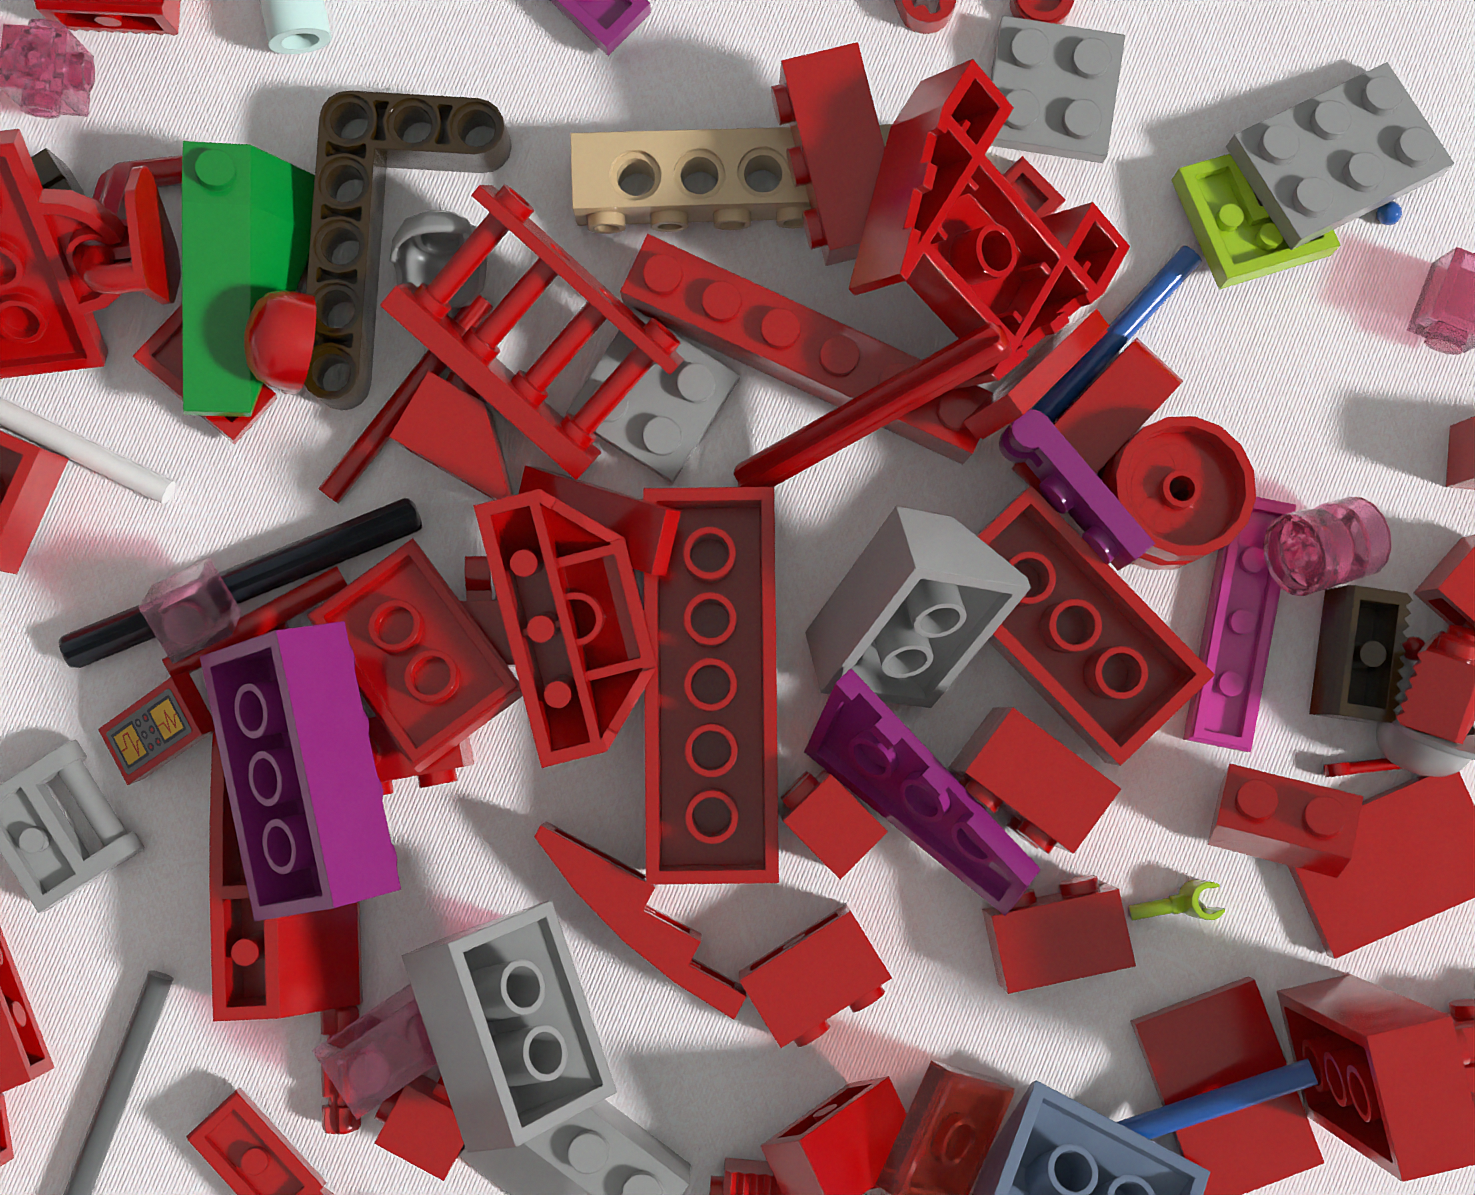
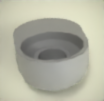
[1376,699,1475,777]

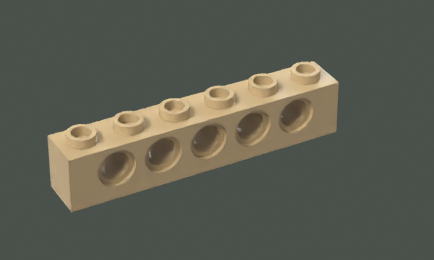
[570,124,892,234]

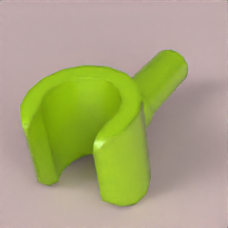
[1128,880,1225,921]

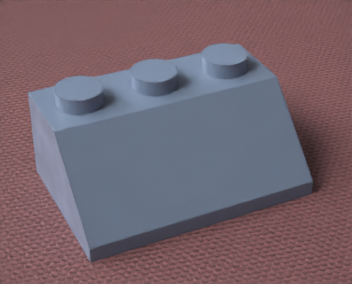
[972,1080,1210,1195]

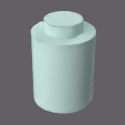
[259,0,332,54]

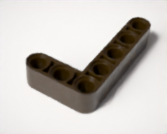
[304,91,512,411]

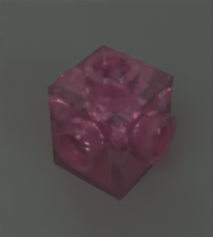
[0,19,95,119]

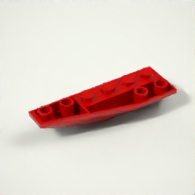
[209,622,363,1022]

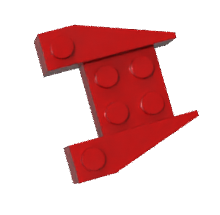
[848,59,1130,391]

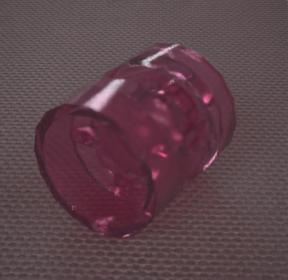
[1263,496,1392,596]

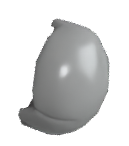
[390,210,487,310]

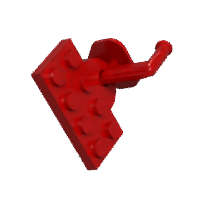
[0,129,182,379]

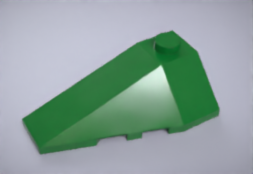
[182,141,315,417]

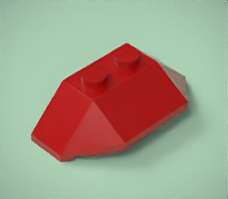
[473,489,658,768]

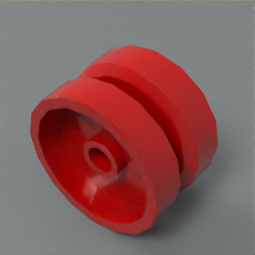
[1097,416,1256,570]

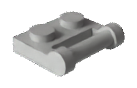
[0,740,145,913]

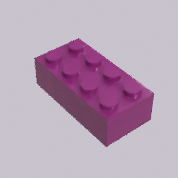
[200,621,401,921]

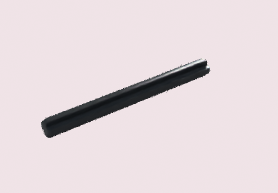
[59,498,422,668]

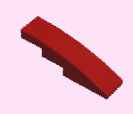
[534,821,747,1020]

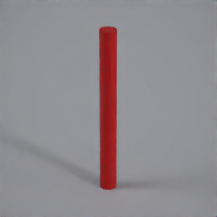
[318,295,494,504]

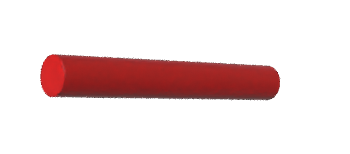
[162,566,347,677]

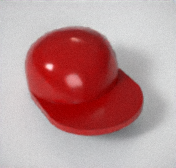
[244,290,316,394]

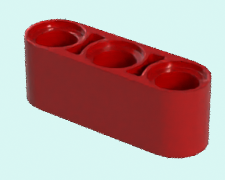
[1011,337,1183,512]

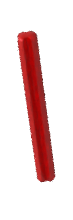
[733,322,1012,487]

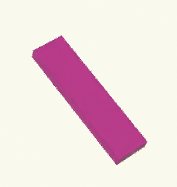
[1183,497,1296,752]

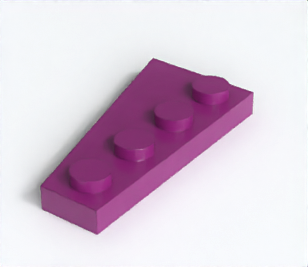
[804,668,1041,916]

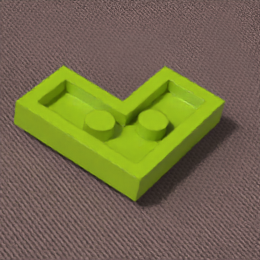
[1171,154,1340,290]

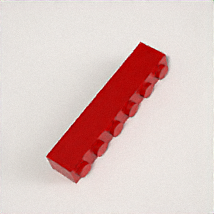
[620,233,993,465]

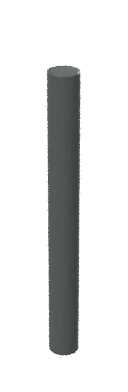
[63,971,174,1195]

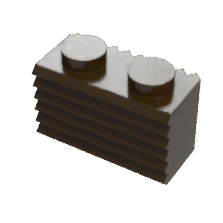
[1309,585,1413,723]

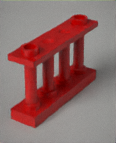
[380,184,685,480]

